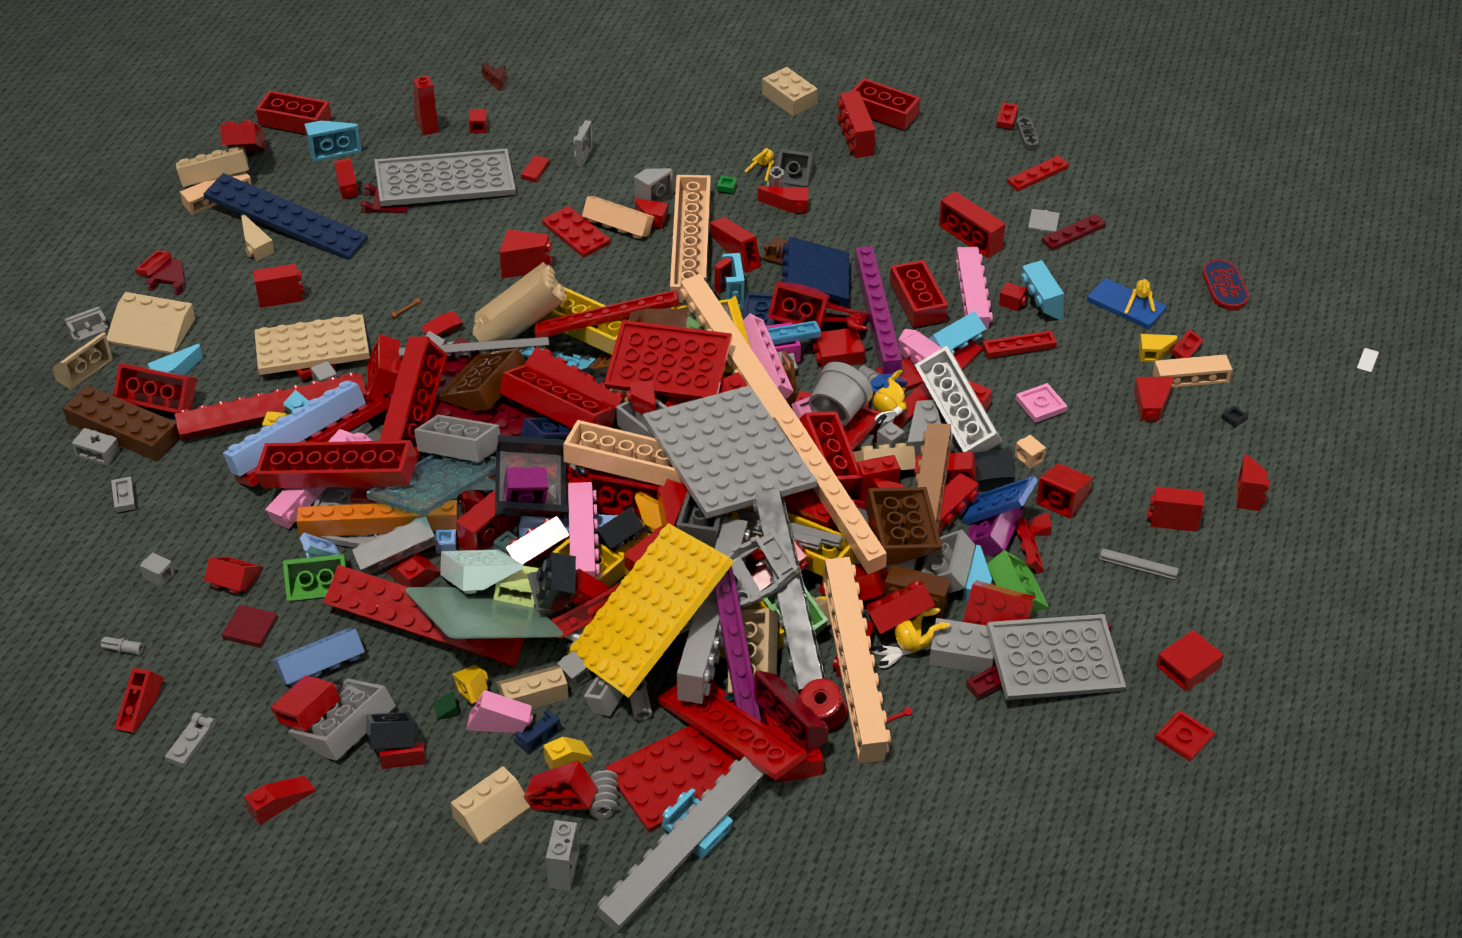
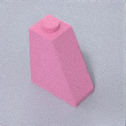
[466,690,533,733]

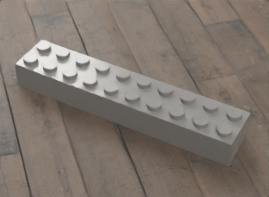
[677,517,751,704]

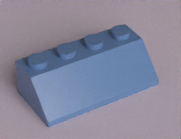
[271,628,365,686]

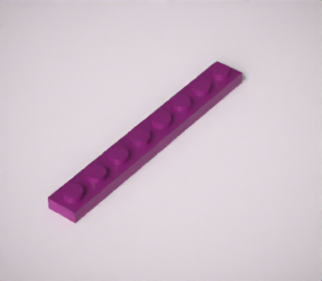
[714,565,761,721]

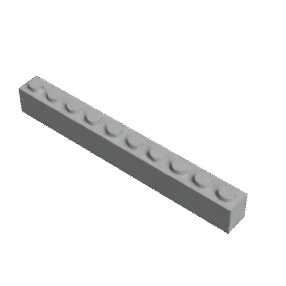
[596,756,764,933]

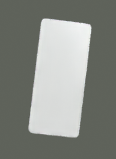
[1357,348,1379,372]

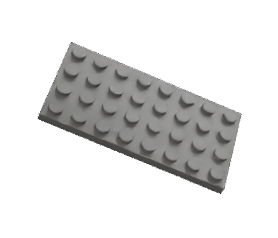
[374,149,516,206]

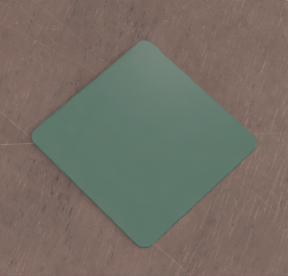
[405,587,563,639]

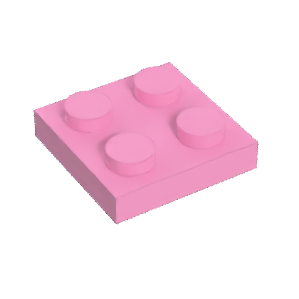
[1015,383,1067,423]

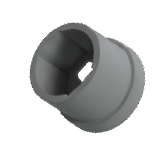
[809,362,873,426]

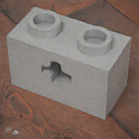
[72,428,120,466]

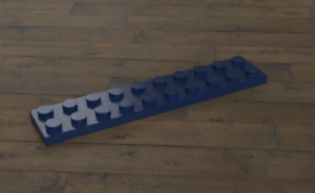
[203,173,368,260]

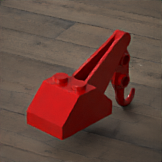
[768,282,868,330]

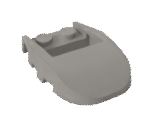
[713,529,800,608]

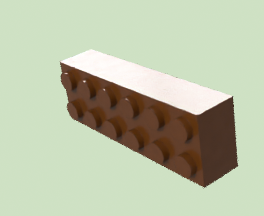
[63,385,180,462]

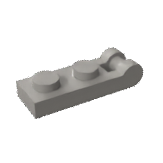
[164,712,216,768]

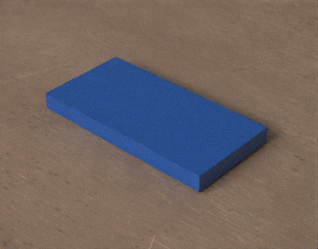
[1087,278,1167,330]
[962,476,1038,525]

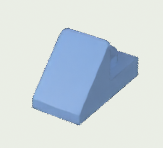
[300,533,340,557]

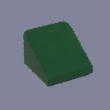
[434,691,458,720]

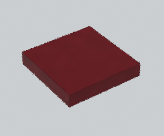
[222,605,278,648]

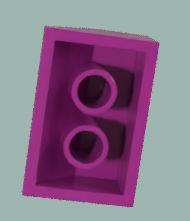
[967,507,1023,556]

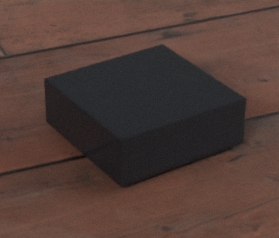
[1221,406,1248,428]

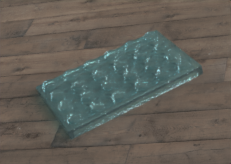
[366,454,506,516]

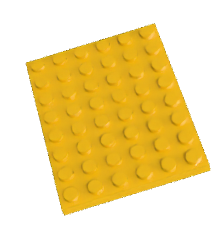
[567,523,734,698]

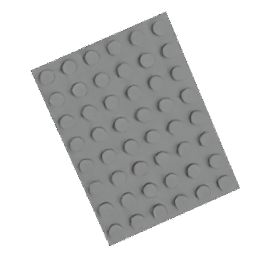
[643,385,817,518]

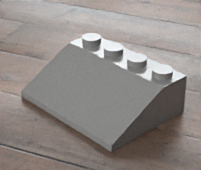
[288,678,396,761]

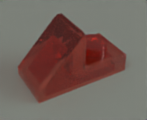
[481,62,507,92]

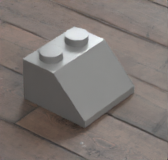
[634,168,673,203]

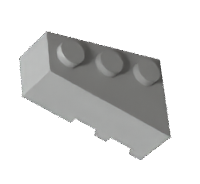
[907,400,941,457]

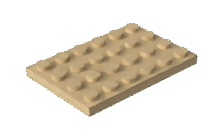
[254,314,370,375]

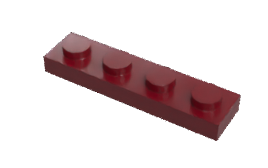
[1041,214,1106,251]

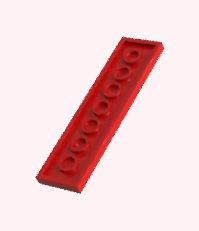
[658,684,807,780]

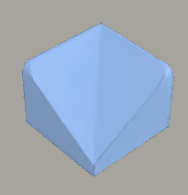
[435,529,457,554]

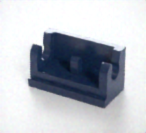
[513,710,561,755]

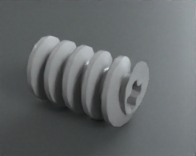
[590,770,617,819]

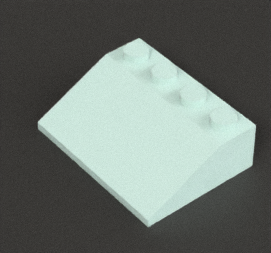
[440,549,523,594]

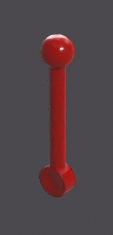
[887,707,912,722]

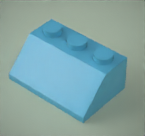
[1020,260,1064,320]
[928,311,986,353]

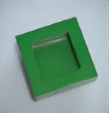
[717,175,737,193]

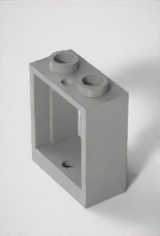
[546,820,579,891]

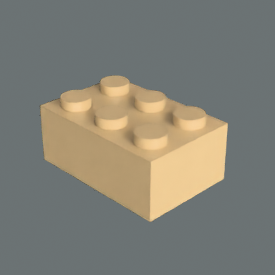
[762,67,818,116]

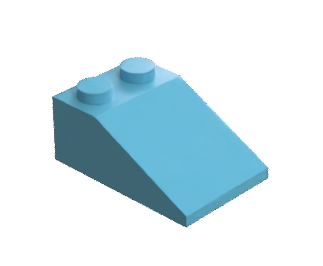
[305,121,362,161]

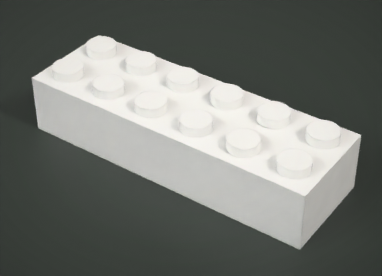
[915,346,1003,453]

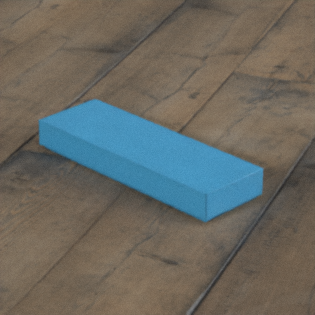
[767,321,821,345]

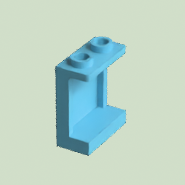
[722,253,744,307]
[662,788,733,859]

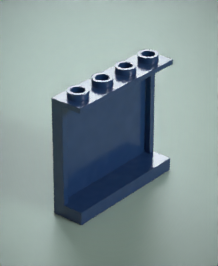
[781,237,849,307]

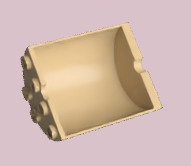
[473,262,566,352]

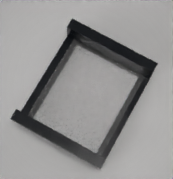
[495,435,569,522]

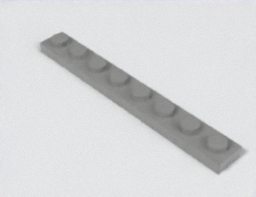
[399,337,549,356]

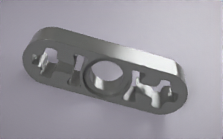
[1016,116,1039,151]

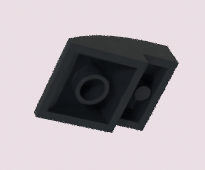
[974,449,1015,492]

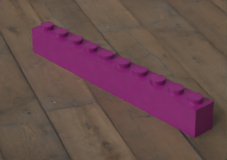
[855,246,902,377]

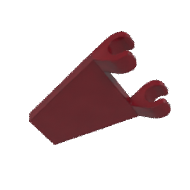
[360,184,408,213]
[146,259,185,295]

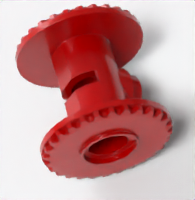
[800,678,847,731]

